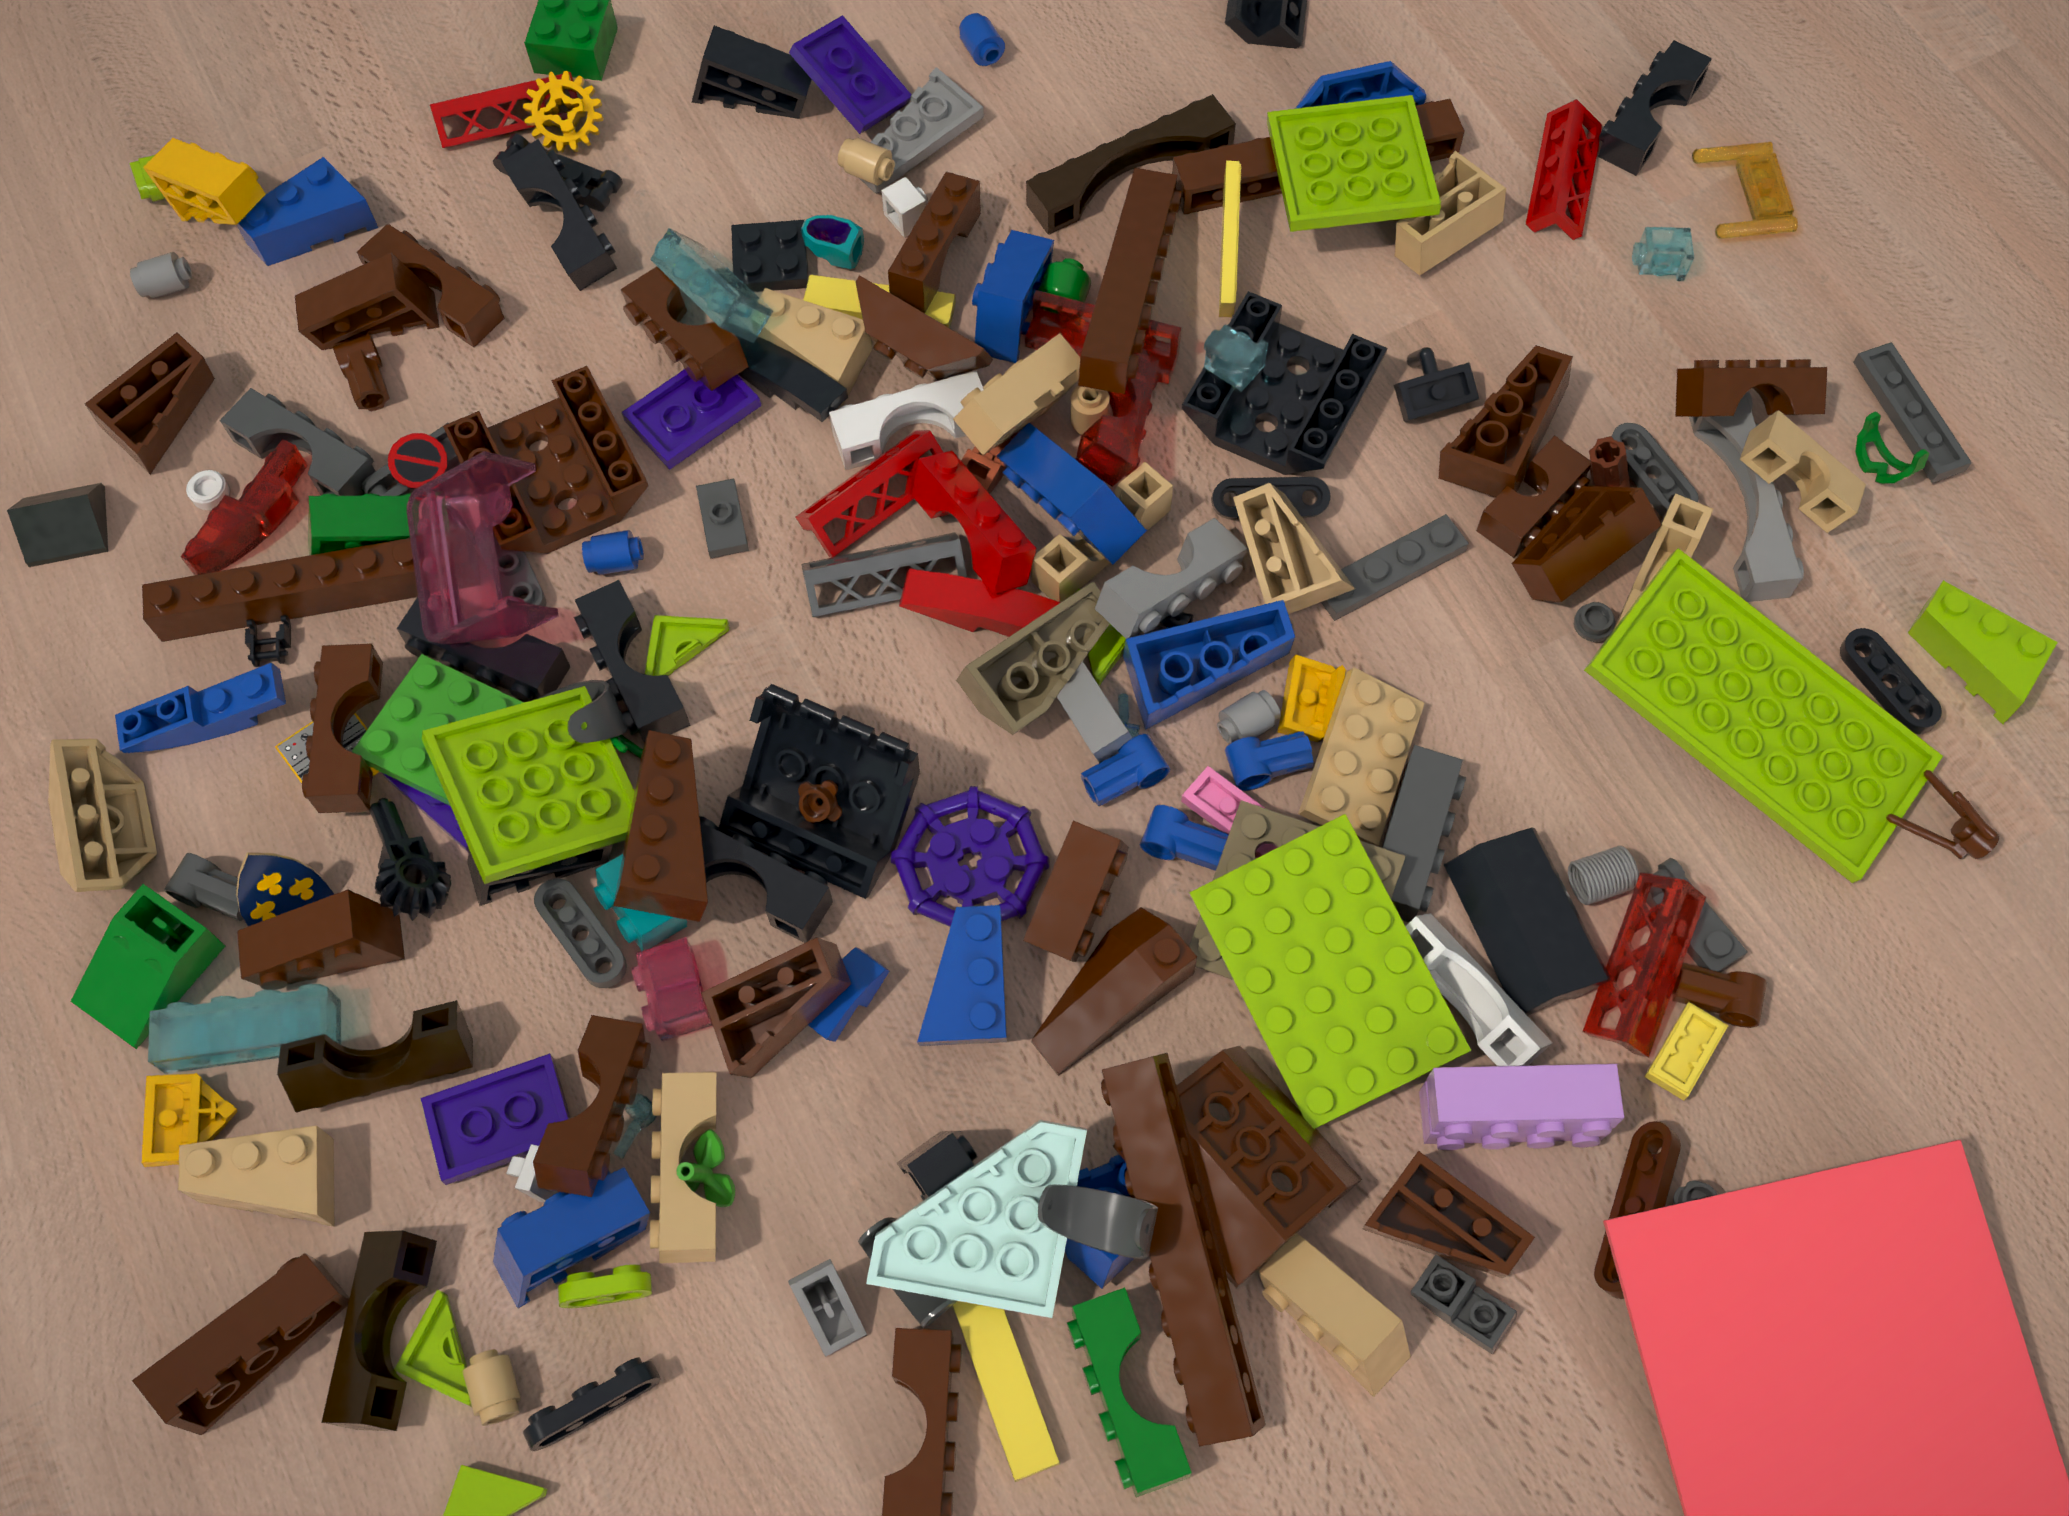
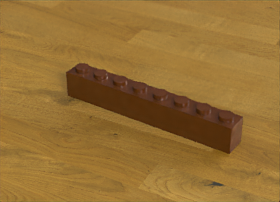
[1172,99,1465,215]
[1078,168,1182,394]
[142,529,481,642]
[1101,1053,1266,1447]

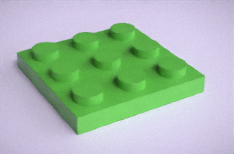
[352,654,524,806]

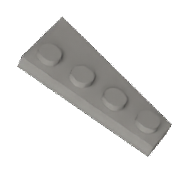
[859,67,984,194]

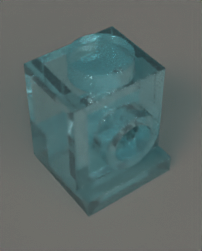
[1632,227,1694,281]
[1204,324,1268,392]

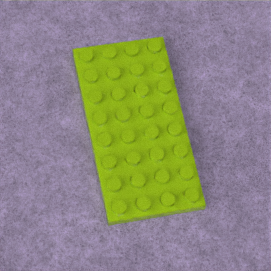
[1584,548,1943,883]

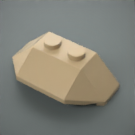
[48,739,157,892]

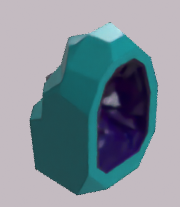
[801,215,864,270]

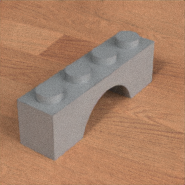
[1095,518,1248,639]

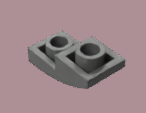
[1411,1254,1517,1355]

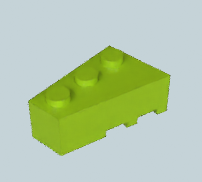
[1908,580,2058,724]

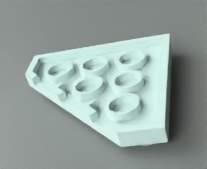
[866,1120,1087,1318]

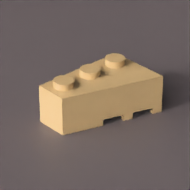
[1395,151,1506,276]
[749,288,873,406]
[953,333,1080,455]
[1233,483,1355,614]
[178,1125,335,1227]
[1258,1233,1411,1397]

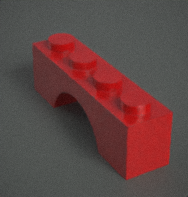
[912,450,1037,594]

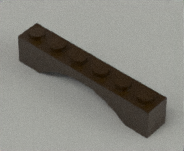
[1026,94,1236,235]

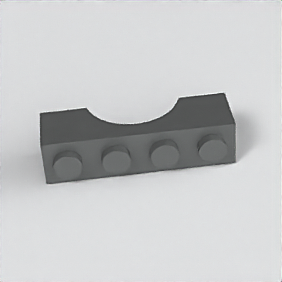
[220,388,375,496]

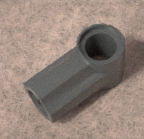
[164,853,243,921]

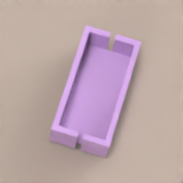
[1419,1064,1624,1150]

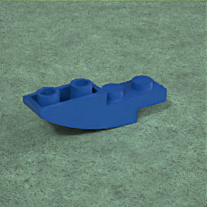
[115,663,286,753]

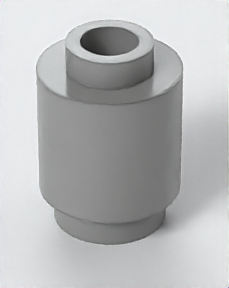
[130,252,193,298]
[1217,690,1281,744]

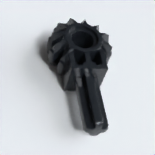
[370,798,451,921]

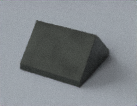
[7,483,108,567]

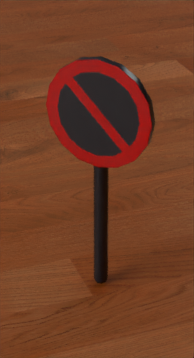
[388,433,476,546]

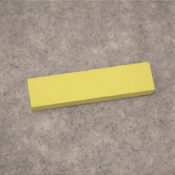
[1219,161,1241,317]
[803,275,956,328]
[953,1301,1060,1482]

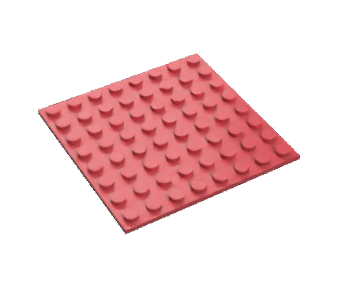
[1603,1140,2069,1516]

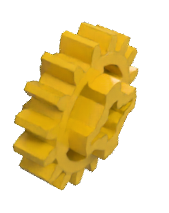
[523,71,604,153]

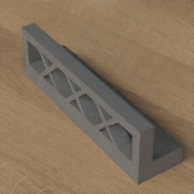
[801,532,967,617]

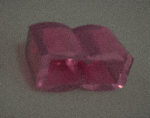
[632,937,712,1041]

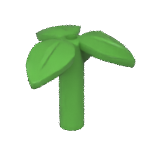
[676,1129,735,1207]

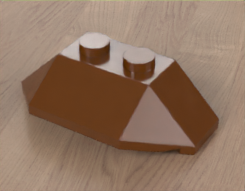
[855,275,993,380]

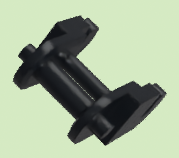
[245,615,291,667]

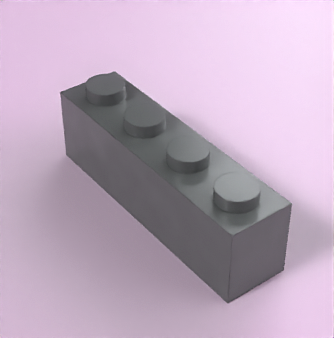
[1382,745,1466,922]

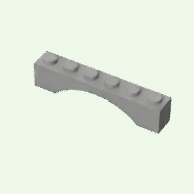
[1689,392,1804,602]

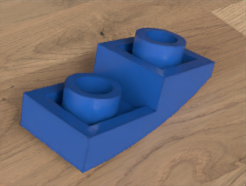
[808,947,890,1042]

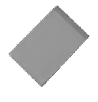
[788,1259,867,1357]

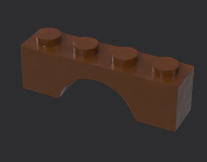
[888,171,981,313]
[357,224,505,347]
[621,266,749,391]
[1675,359,1827,417]
[302,643,383,813]
[533,1015,651,1197]
[882,1328,962,1516]

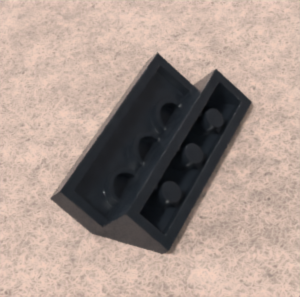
[1225,0,1307,49]
[1444,827,1612,1016]

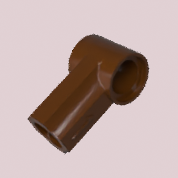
[333,334,390,412]
[1671,962,1767,1028]

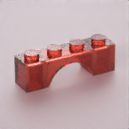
[1075,349,1159,487]

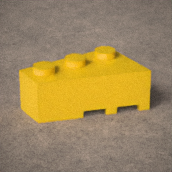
[143,138,266,225]

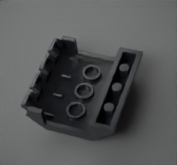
[718,684,920,899]

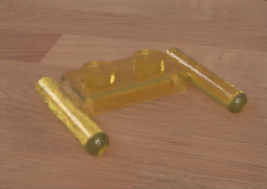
[1692,142,1798,239]

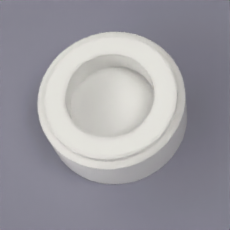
[186,470,230,510]

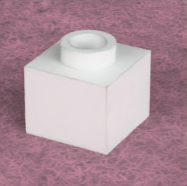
[881,177,928,238]

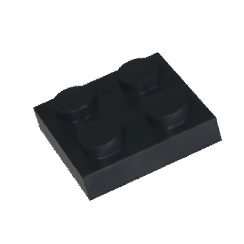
[731,220,809,293]

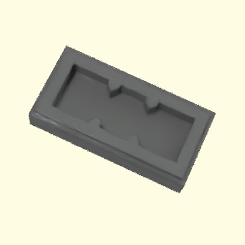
[696,478,749,559]

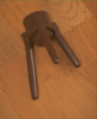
[1886,770,2000,859]

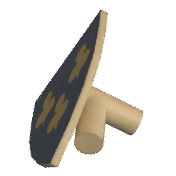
[236,852,335,926]

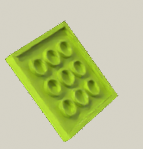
[1267,95,1441,232]
[422,686,635,884]

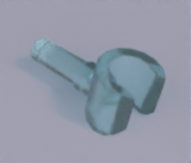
[1118,693,1140,738]
[613,1094,657,1159]

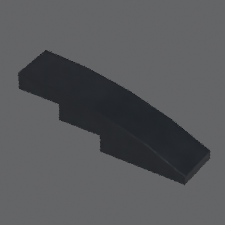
[735,330,848,422]

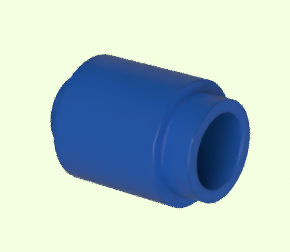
[959,13,1005,66]
[582,530,644,575]

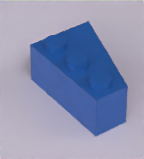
[237,157,379,266]
[972,230,1054,363]
[917,905,1007,1046]
[493,1167,650,1309]

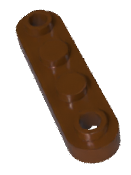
[1594,1121,1681,1299]

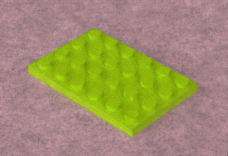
[1189,814,1472,1129]

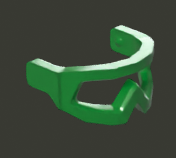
[1855,411,1929,484]

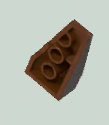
[1031,907,1197,1076]

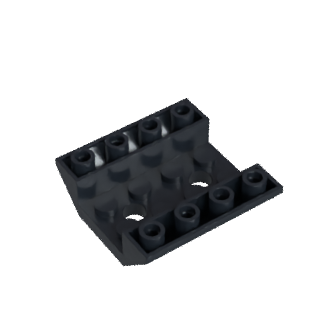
[1182,291,1387,475]

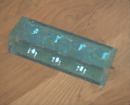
[650,228,773,343]
[148,984,341,1074]

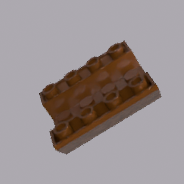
[443,366,649,554]
[1113,1046,1362,1288]

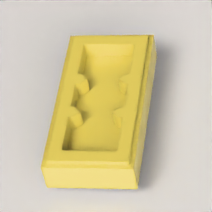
[1644,1002,1728,1101]

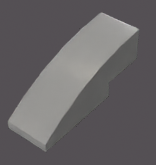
[1057,661,1132,763]

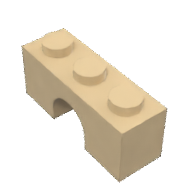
[1740,410,1866,533]

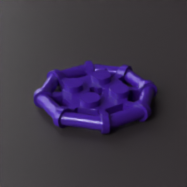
[891,786,1050,927]

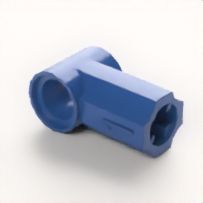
[1224,731,1314,791]
[1081,734,1171,807]
[1139,805,1229,871]

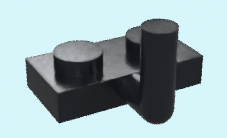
[1394,347,1479,422]

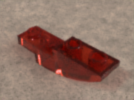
[181,439,308,575]

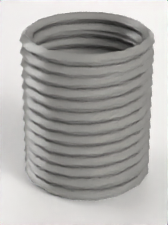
[1568,845,1639,905]

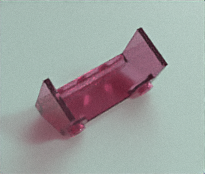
[407,451,559,644]

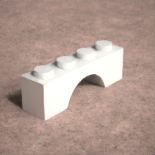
[829,370,984,470]
[1406,913,1552,1066]

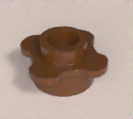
[798,780,842,823]

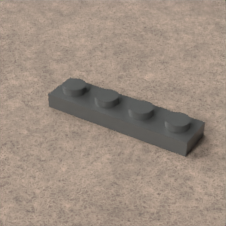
[1853,342,1972,483]
[1321,514,1469,621]

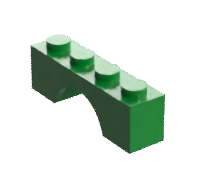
[1066,1288,1192,1498]

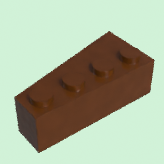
[1438,345,1573,497]
[613,730,708,922]
[132,1253,349,1435]

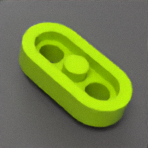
[558,1265,652,1308]

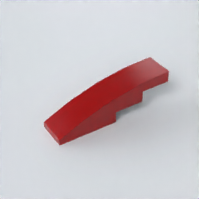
[899,569,1061,637]

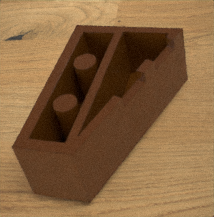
[295,253,439,350]
[1511,486,1662,602]

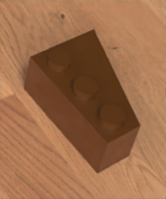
[85,332,215,475]
[1023,820,1129,962]
[237,890,405,990]
[701,937,851,1078]
[1362,1151,1535,1278]

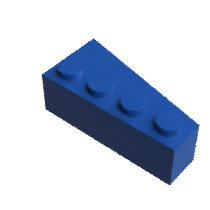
[997,423,1147,565]
[1123,600,1295,730]

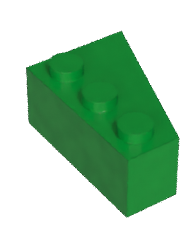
[308,494,437,555]

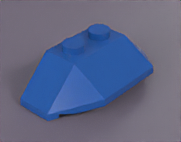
[1295,61,1427,109]

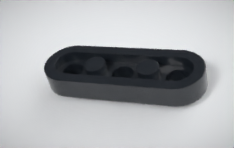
[1211,477,1331,519]
[1840,628,1942,734]
[523,1357,661,1451]

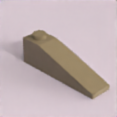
[956,581,1110,735]

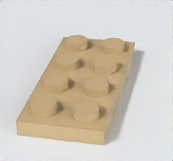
[1298,667,1424,846]

